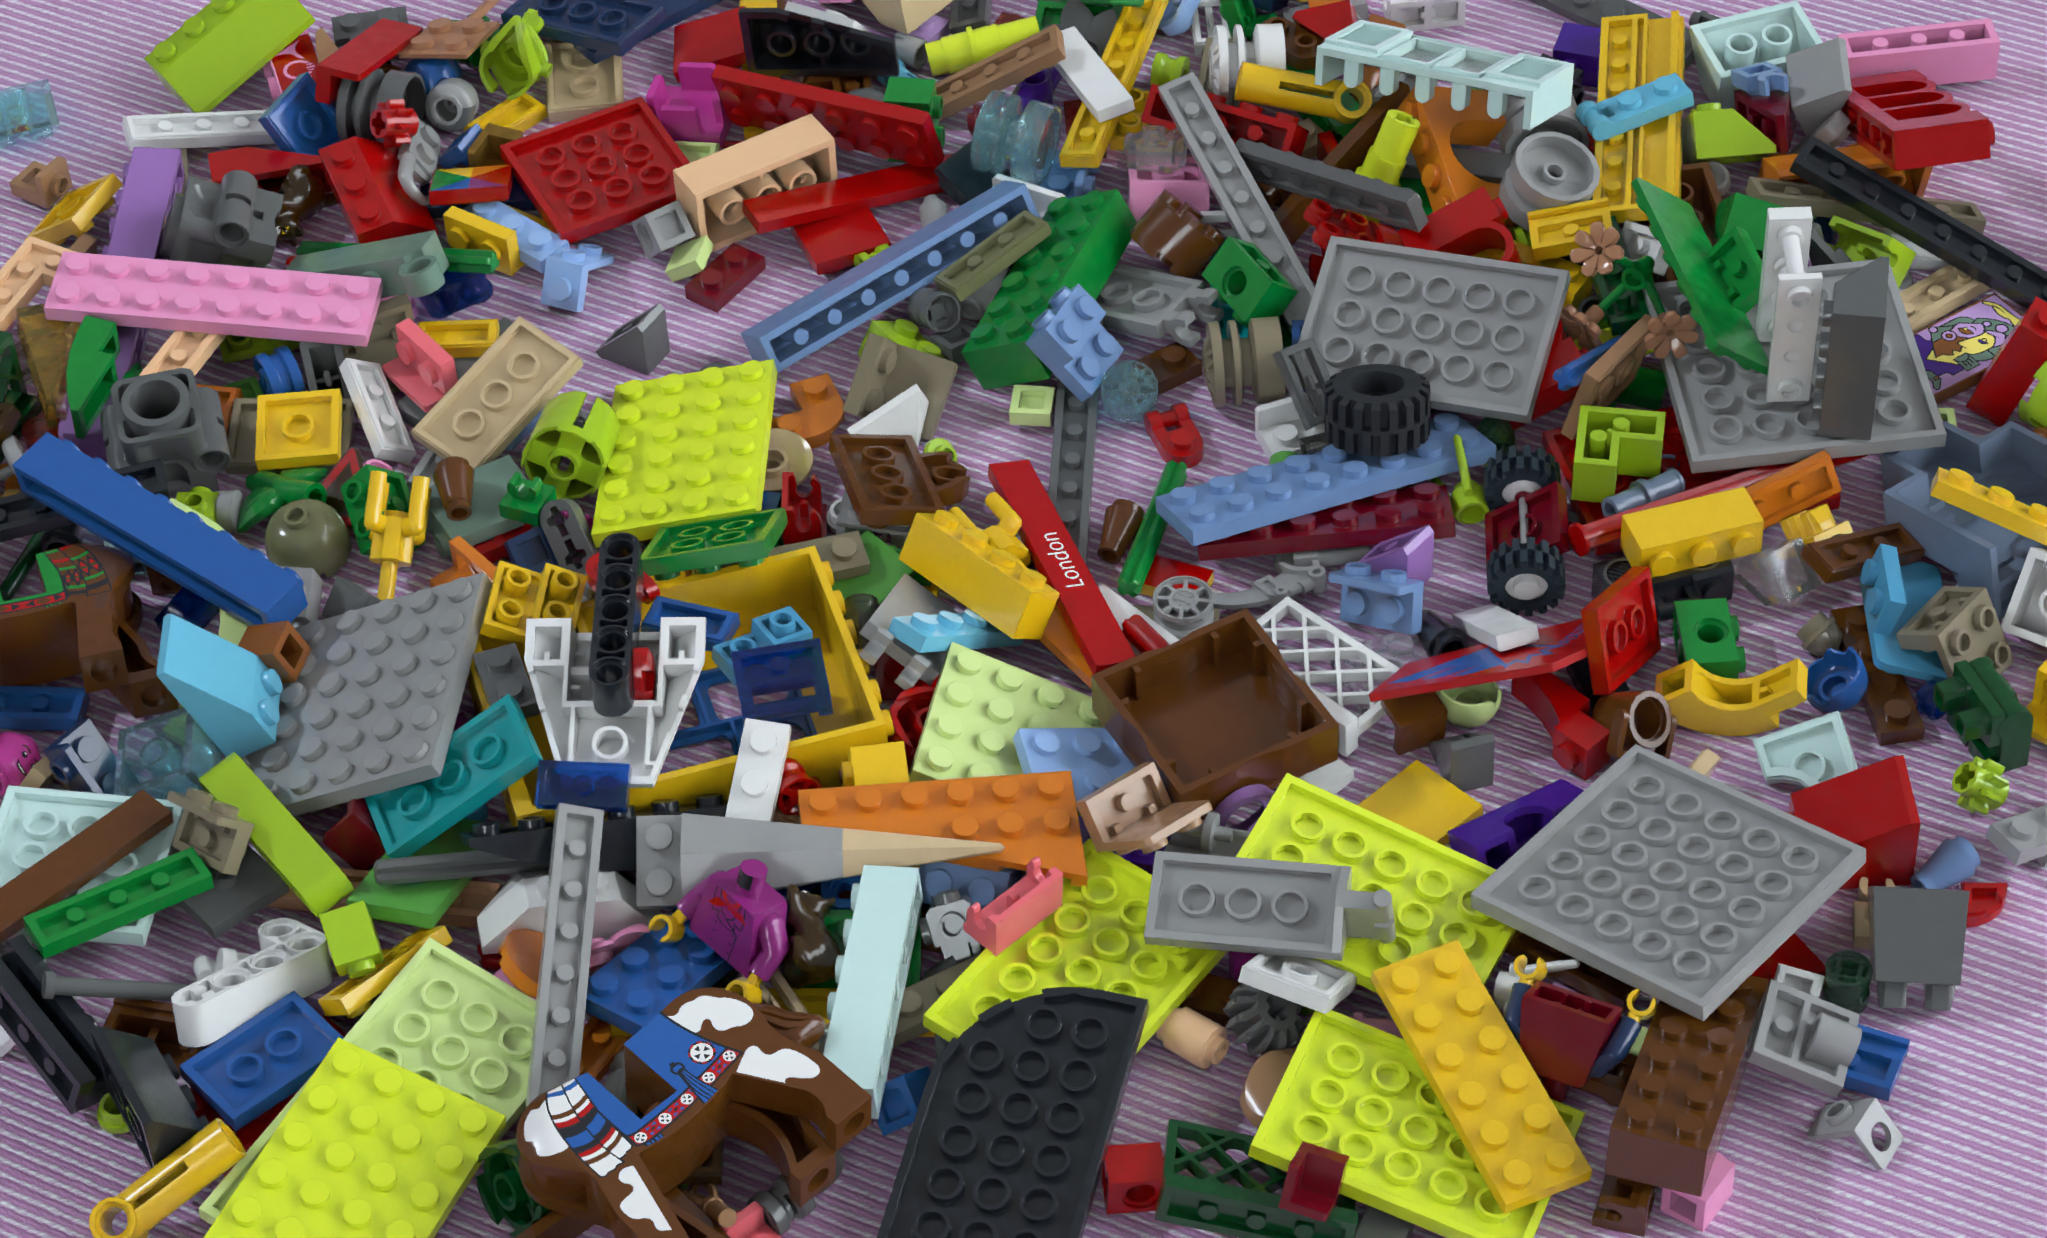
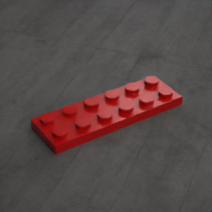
[711,64,945,168]

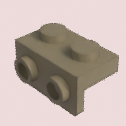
[166,787,254,876]

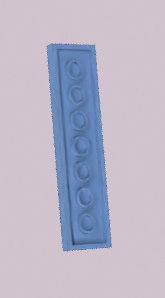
[1155,413,1496,546]

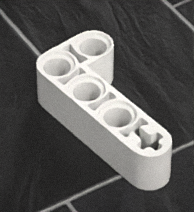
[171,918,333,1047]

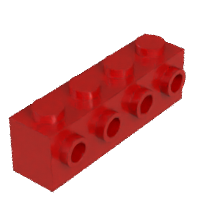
[1141,81,1309,156]

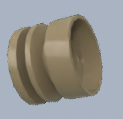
[1202,316,1286,408]

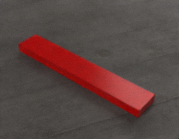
[742,153,954,234]

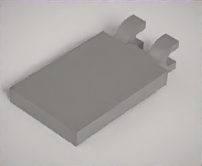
[1096,263,1225,348]
[859,573,958,690]

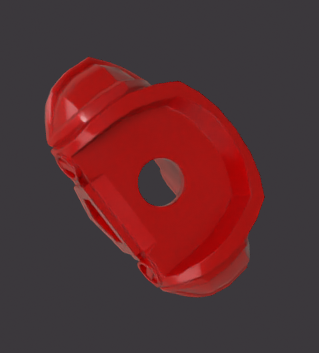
[1303,198,1403,284]

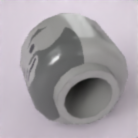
[425,78,479,132]

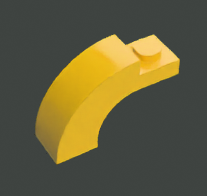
[1655,658,1808,736]

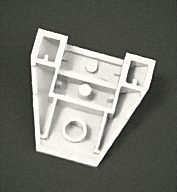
[524,617,707,788]

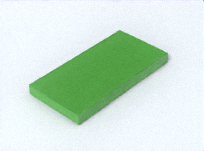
[346,818,503,929]

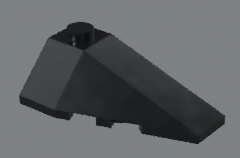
[738,8,900,76]

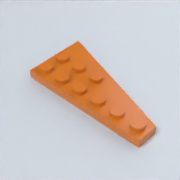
[798,770,1088,888]

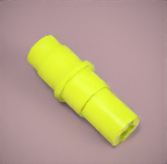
[925,16,1040,77]
[1347,109,1421,223]

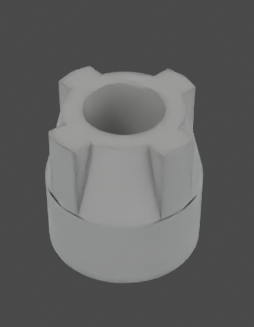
[894,32,929,70]

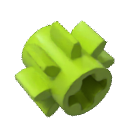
[1952,756,2009,815]

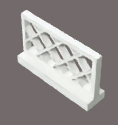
[1256,596,1400,757]

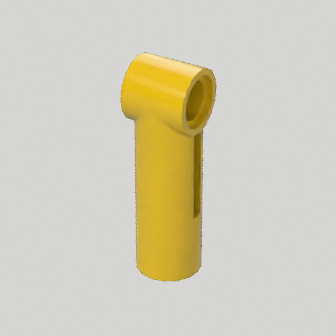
[1234,61,1372,124]
[89,1118,247,1238]

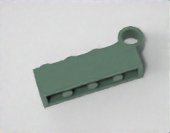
[286,230,450,298]

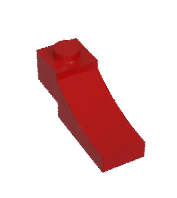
[1511,673,1610,781]

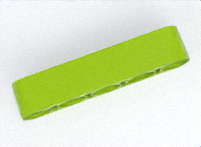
[198,752,355,918]

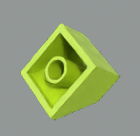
[1682,103,1777,164]

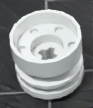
[1209,23,1286,107]

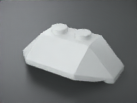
[477,870,661,954]

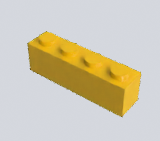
[898,510,1060,640]

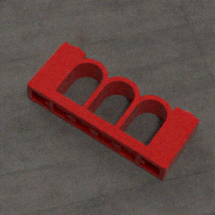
[1841,70,1995,171]
[1397,186,1588,434]

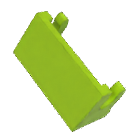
[1827,215,1917,289]

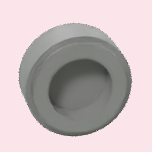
[215,490,244,532]

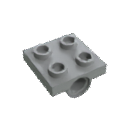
[1747,979,1862,1097]

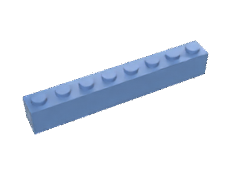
[740,180,1040,373]

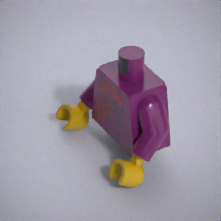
[648,859,789,1003]

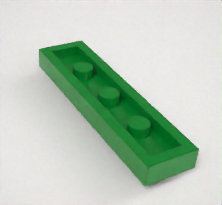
[23,847,214,959]

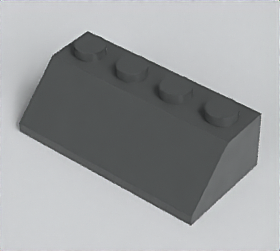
[1812,256,1889,440]

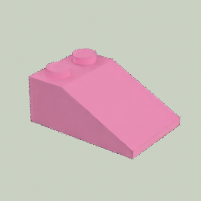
[1127,154,1210,227]

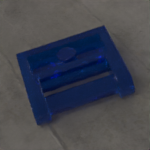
[731,638,833,727]

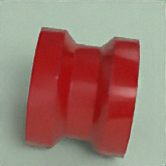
[776,758,818,816]

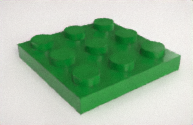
[641,507,788,581]

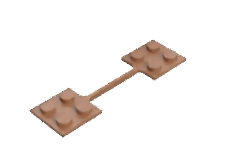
[399,0,500,59]

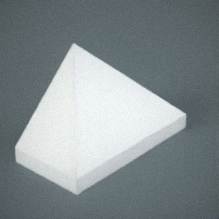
[847,384,929,448]

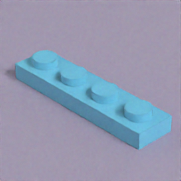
[888,609,1024,653]

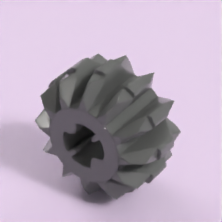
[1223,983,1306,1056]

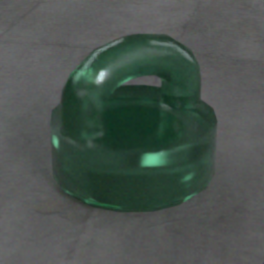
[1476,417,1516,454]

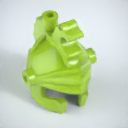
[479,8,553,100]

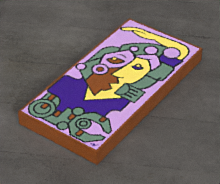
[1913,293,2022,404]

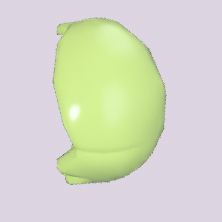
[1435,682,1502,729]

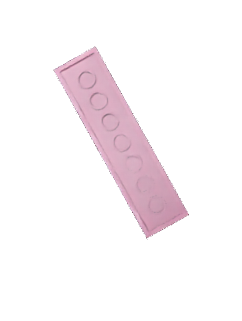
[44,251,383,347]

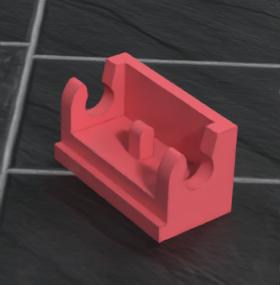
[963,856,1063,956]

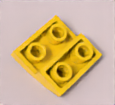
[479,560,587,644]

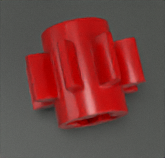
[370,99,419,148]

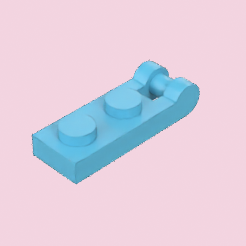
[1575,72,1694,141]

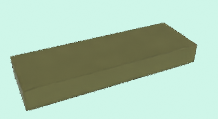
[933,210,1052,303]

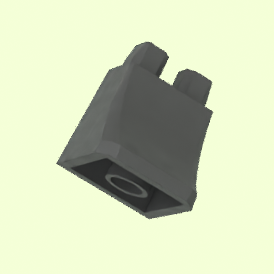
[1867,886,1970,1011]

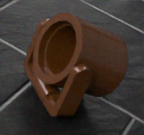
[1592,690,1677,759]

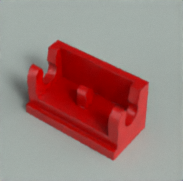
[781,472,827,545]

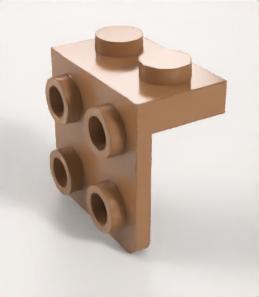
[1075,762,1213,856]

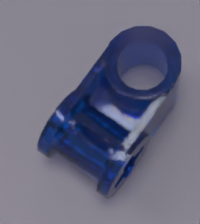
[417,272,494,319]

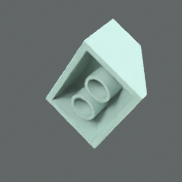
[1689,0,1823,109]

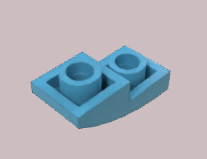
[712,606,813,686]

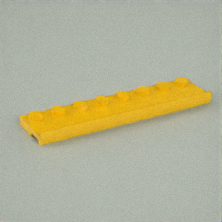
[1593,10,1685,224]

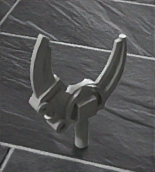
[1213,545,1369,609]

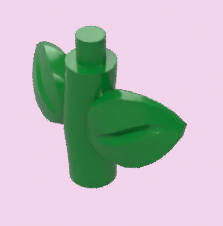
[237,467,328,533]

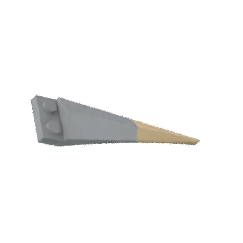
[636,813,1005,910]

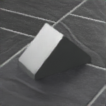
[595,303,670,375]
[299,342,351,398]
[1428,732,1495,792]

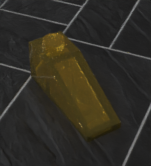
[16,303,80,428]

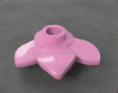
[589,924,650,972]

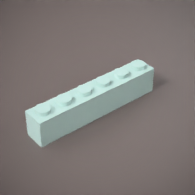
[819,865,923,1119]

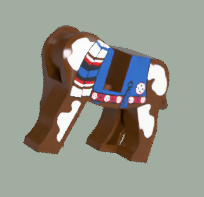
[516,988,872,1238]

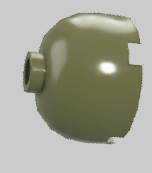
[264,498,352,578]

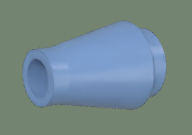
[1910,836,1981,889]

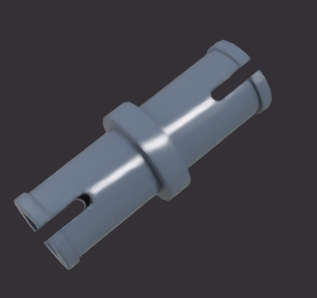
[1601,468,1685,517]

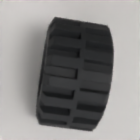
[1324,364,1430,457]

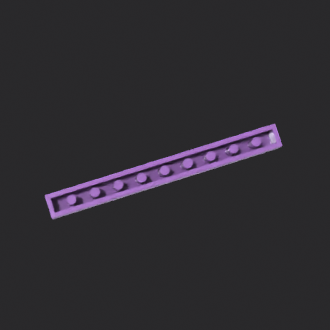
[58,147,185,463]

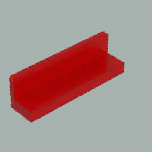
[315,18,423,104]

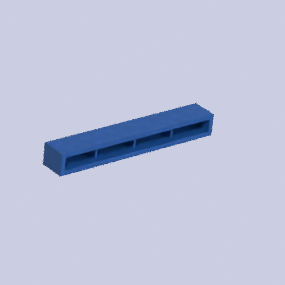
[12,432,308,626]

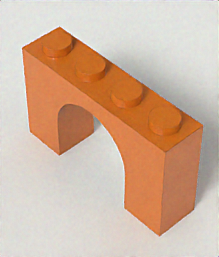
[1397,86,1518,230]

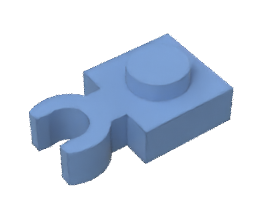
[1731,61,1789,96]

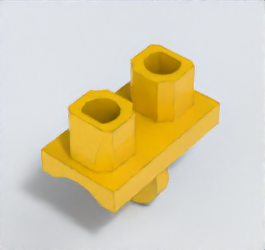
[1778,503,1853,576]

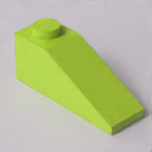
[319,900,384,979]

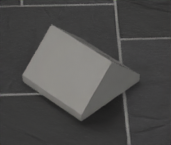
[1785,37,1852,137]

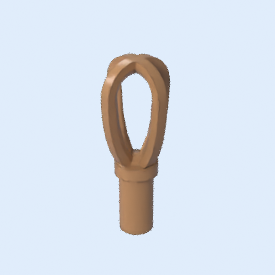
[678,1183,737,1228]

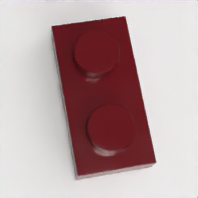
[684,242,766,313]

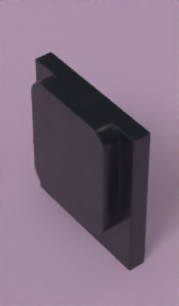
[933,137,1020,206]

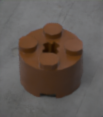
[1130,189,1226,279]

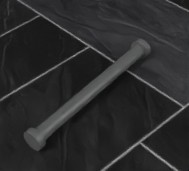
[42,971,190,1001]

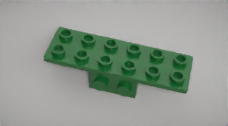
[1631,177,1769,376]

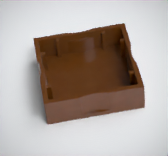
[1091,608,1339,820]

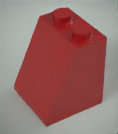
[1786,755,1921,890]

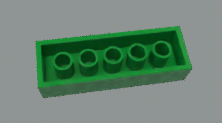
[961,189,1137,390]

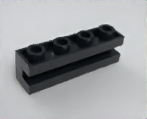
[0,934,108,1114]

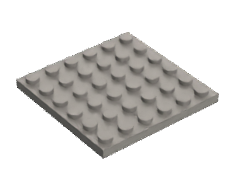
[1642,259,1947,474]
[241,572,492,817]
[1471,744,1866,1021]

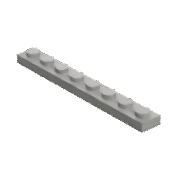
[1158,71,1315,334]
[525,803,604,1109]

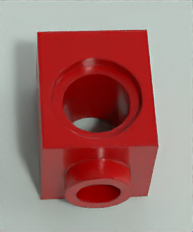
[1100,1142,1163,1214]

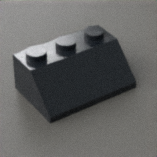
[90,1026,209,1169]

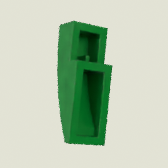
[66,315,121,440]

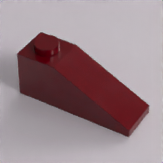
[1734,89,1796,154]

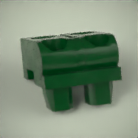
[1933,657,2033,773]

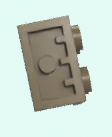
[842,332,958,441]
[1896,586,2013,678]

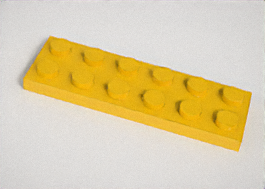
[1371,939,1592,1214]

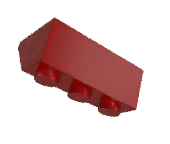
[318,136,439,244]

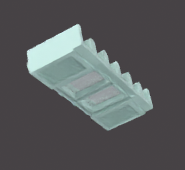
[1315,20,1574,130]

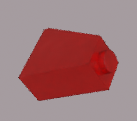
[1965,296,2047,427]

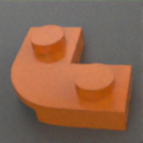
[771,373,845,449]

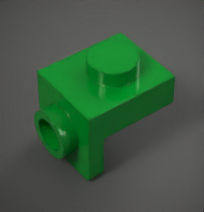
[1219,0,1278,41]

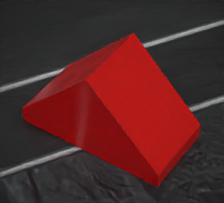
[1292,0,1357,41]

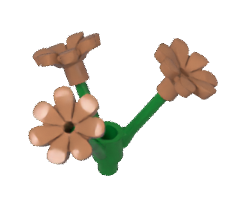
[1560,221,1699,359]

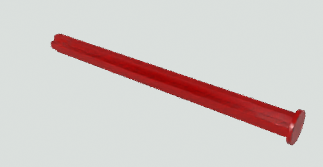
[1568,455,1867,557]

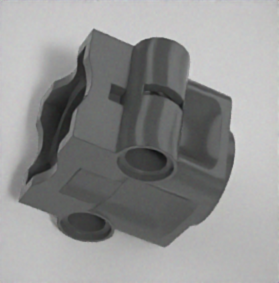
[160,170,284,268]
[100,368,231,496]

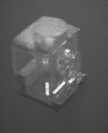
[1124,125,1187,173]

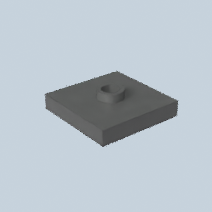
[177,844,289,939]

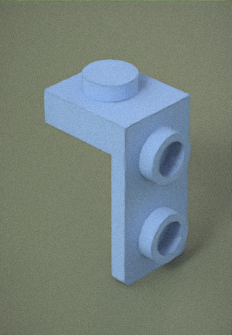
[540,243,614,312]

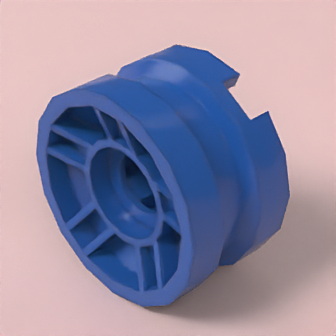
[253,345,306,395]

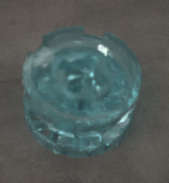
[1101,360,1158,424]

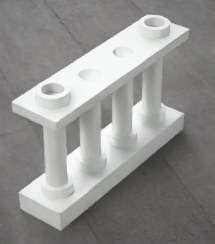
[1756,206,1823,402]

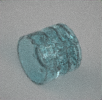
[971,90,1062,186]

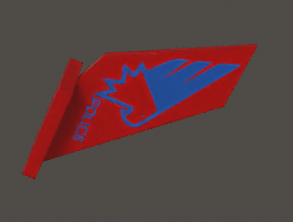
[1369,566,1662,702]

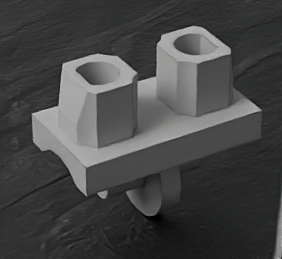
[1165,811,1250,857]

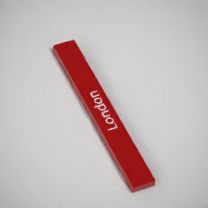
[988,459,1136,674]

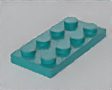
[364,693,544,858]

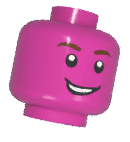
[0,731,42,796]

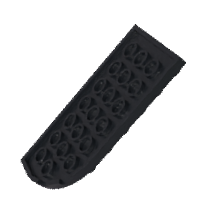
[877,987,1149,1238]

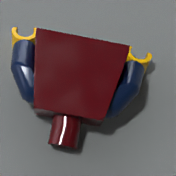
[1504,954,1657,1102]

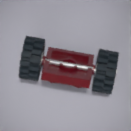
[1484,444,1569,616]

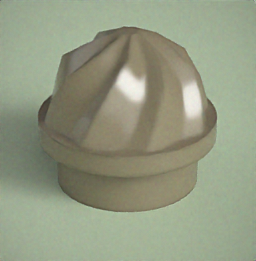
[1796,611,1842,657]

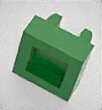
[498,472,557,526]

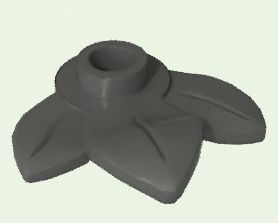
[1043,0,1118,58]

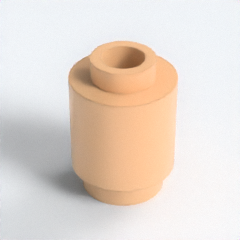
[1156,1007,1229,1069]

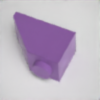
[1358,525,1434,583]

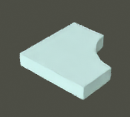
[1753,711,1858,788]

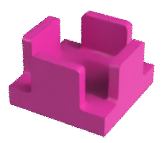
[646,62,733,148]

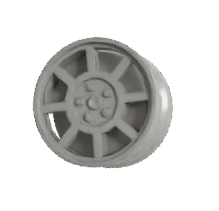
[1153,576,1214,640]

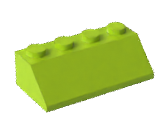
[144,0,316,113]

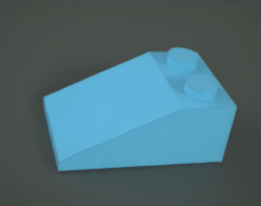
[156,613,283,758]

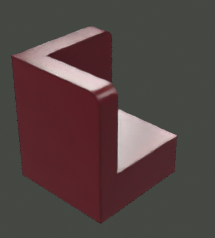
[323,798,386,870]
[1278,1141,1350,1222]

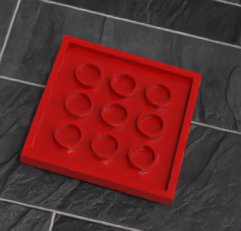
[499,96,690,244]

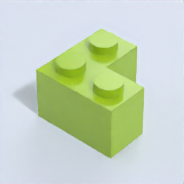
[1571,405,1666,503]

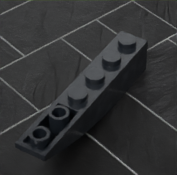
[460,793,728,871]

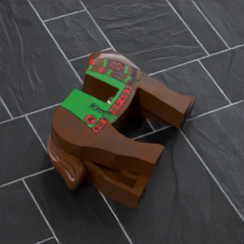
[0,543,179,719]

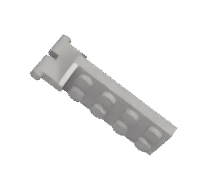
[1144,851,1396,961]

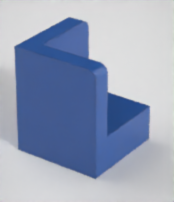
[876,1066,931,1136]

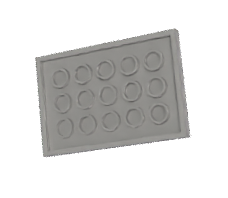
[1292,236,1571,424]

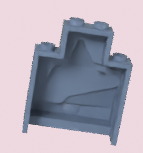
[1881,420,2047,620]

